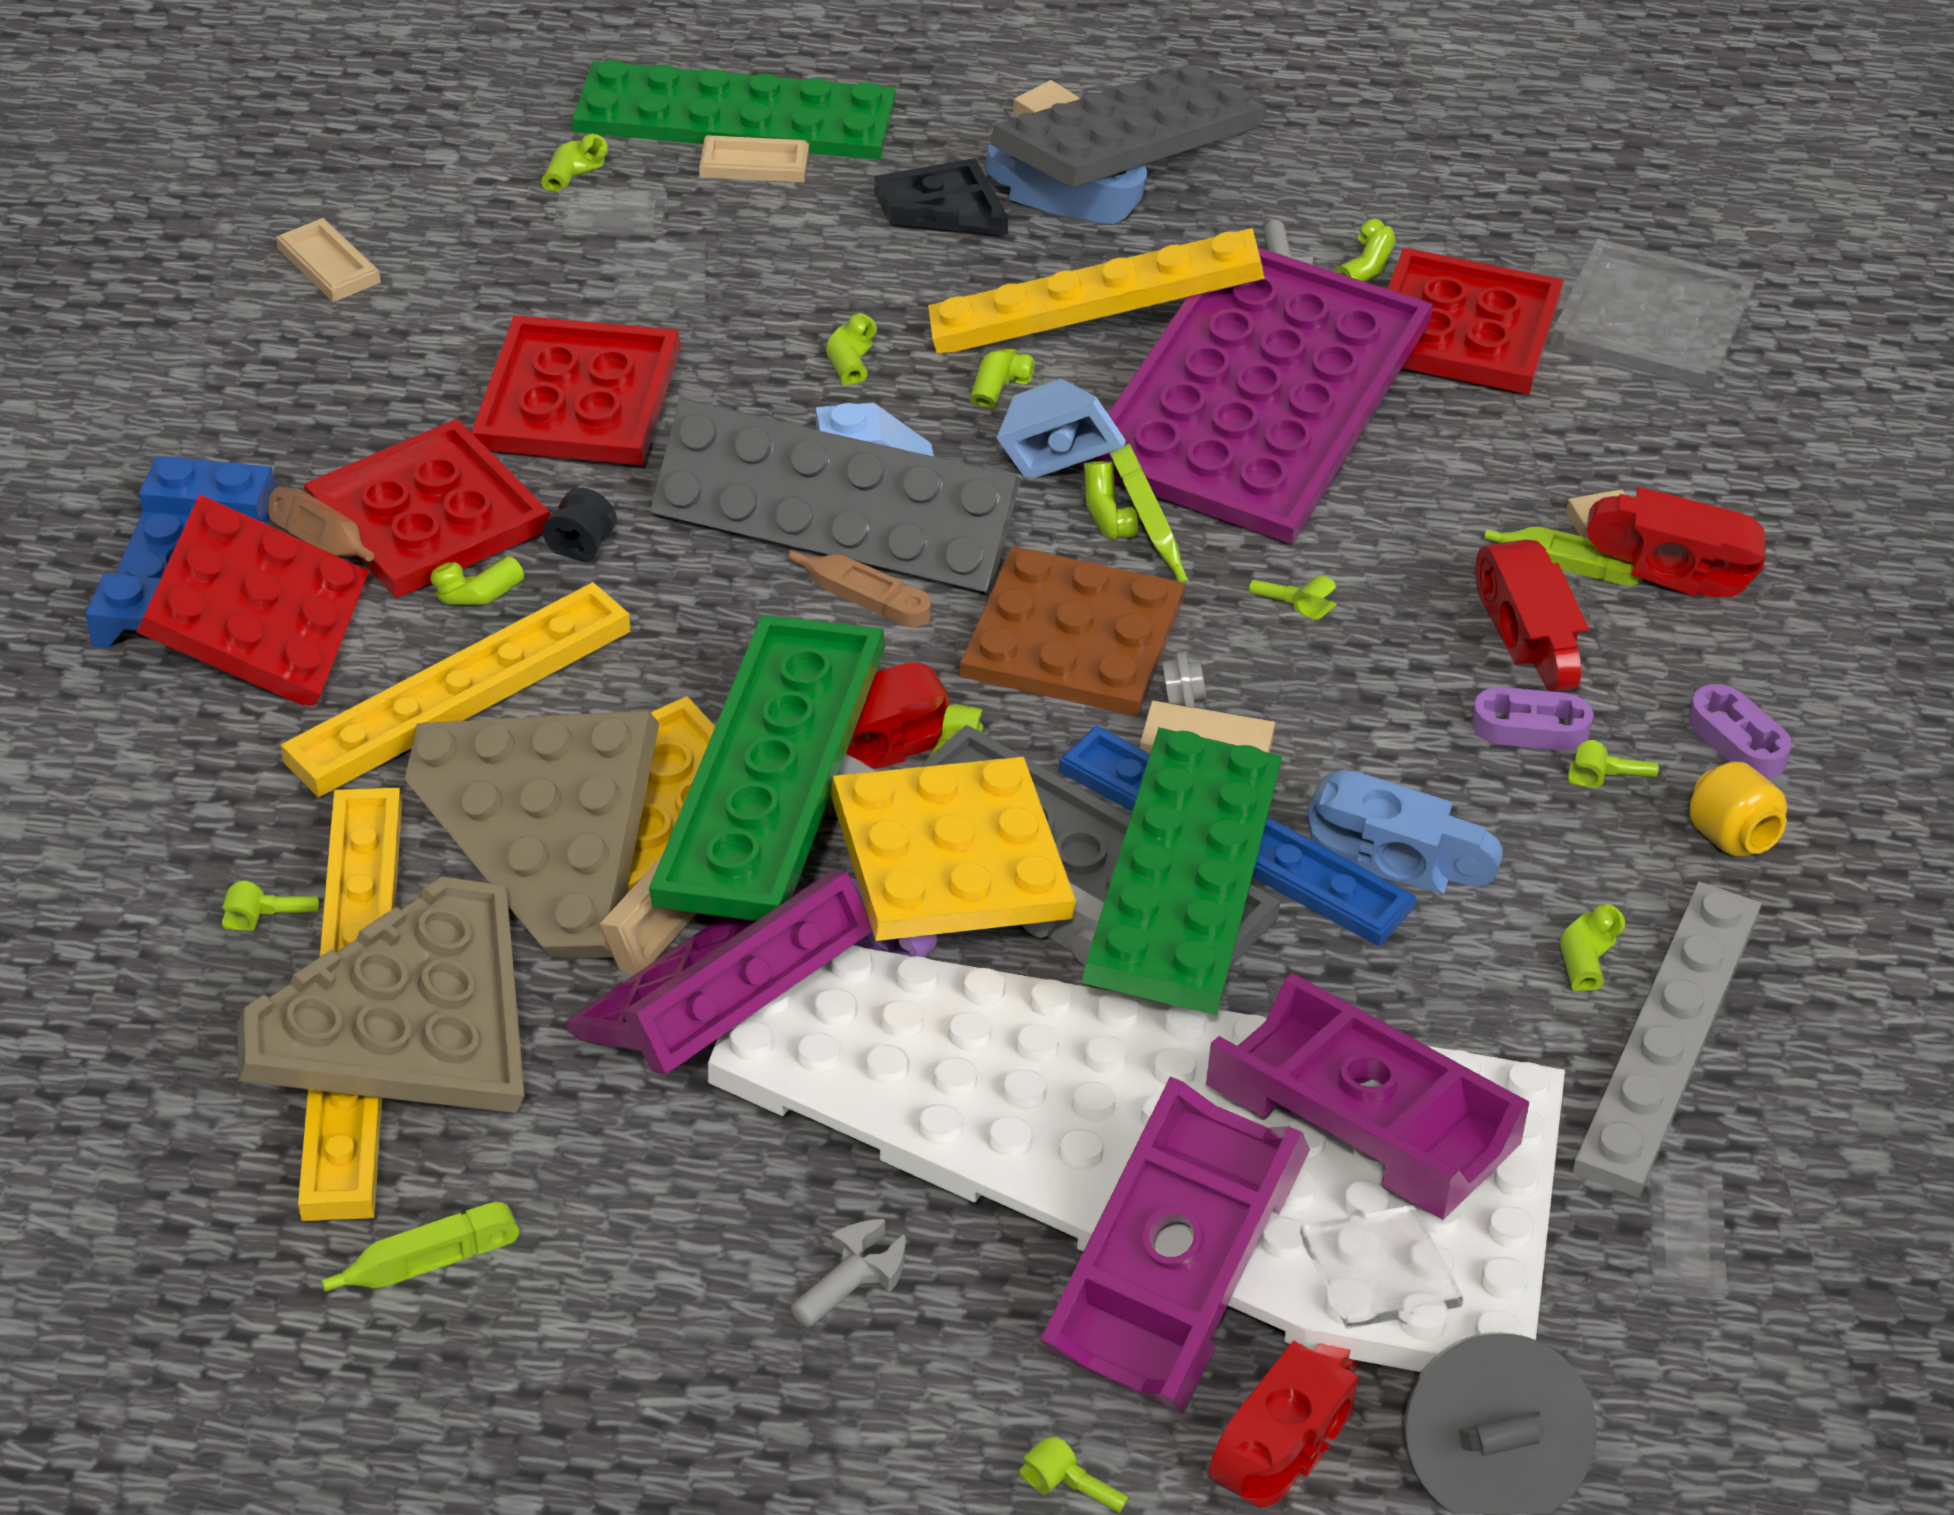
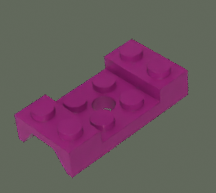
[1206,973,1530,1220]
[1040,1076,1310,1414]

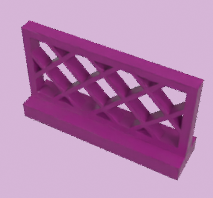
[565,870,872,1074]

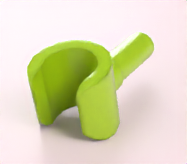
[1249,575,1337,620]
[926,704,983,760]
[1568,740,1659,788]
[222,881,319,931]
[1019,1437,1129,1513]

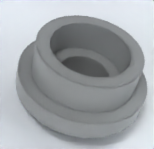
[1163,651,1207,708]

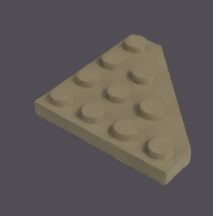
[405,710,659,958]
[237,877,524,1113]

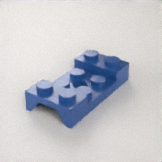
[85,456,275,648]

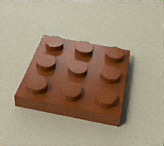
[960,546,1186,717]

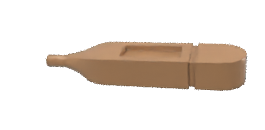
[268,486,374,562]
[788,550,931,627]

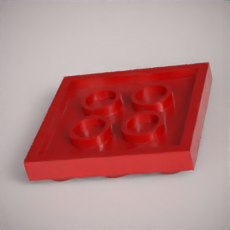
[1388,247,1564,395]
[471,315,681,465]
[304,418,550,599]
[137,494,369,706]

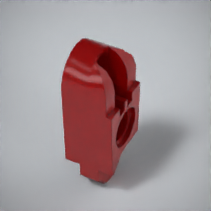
[1587,486,1766,597]
[1475,539,1589,692]
[846,662,949,769]
[1208,1340,1362,1508]

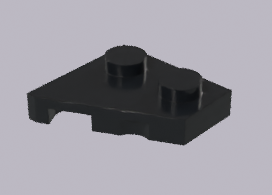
[874,158,1008,235]

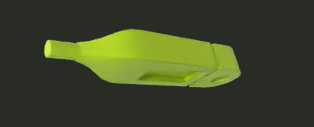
[1110,443,1189,583]
[1484,526,1643,586]
[321,1202,519,1292]

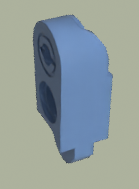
[985,144,1147,224]
[1308,770,1503,894]

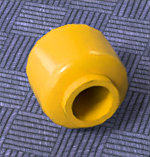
[1689,762,1787,857]

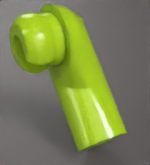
[541,134,608,193]
[1334,218,1396,282]
[826,313,877,386]
[969,349,1035,409]
[1084,461,1138,542]
[430,556,524,605]
[1560,904,1625,991]

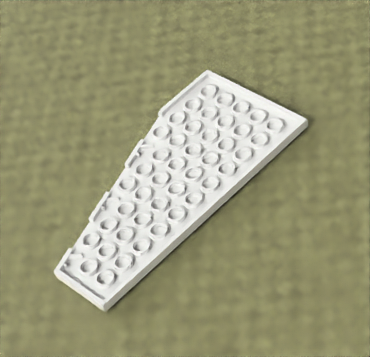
[708,945,1565,1372]

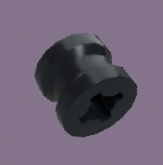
[543,488,617,563]

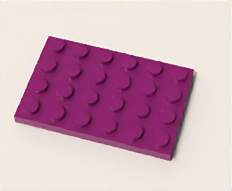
[1080,247,1433,545]

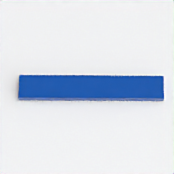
[1058,725,1416,946]

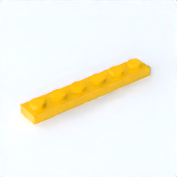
[928,228,1265,353]
[281,582,631,798]

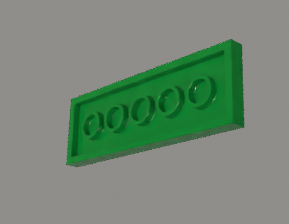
[572,60,896,160]
[649,615,885,921]
[1082,727,1283,1015]

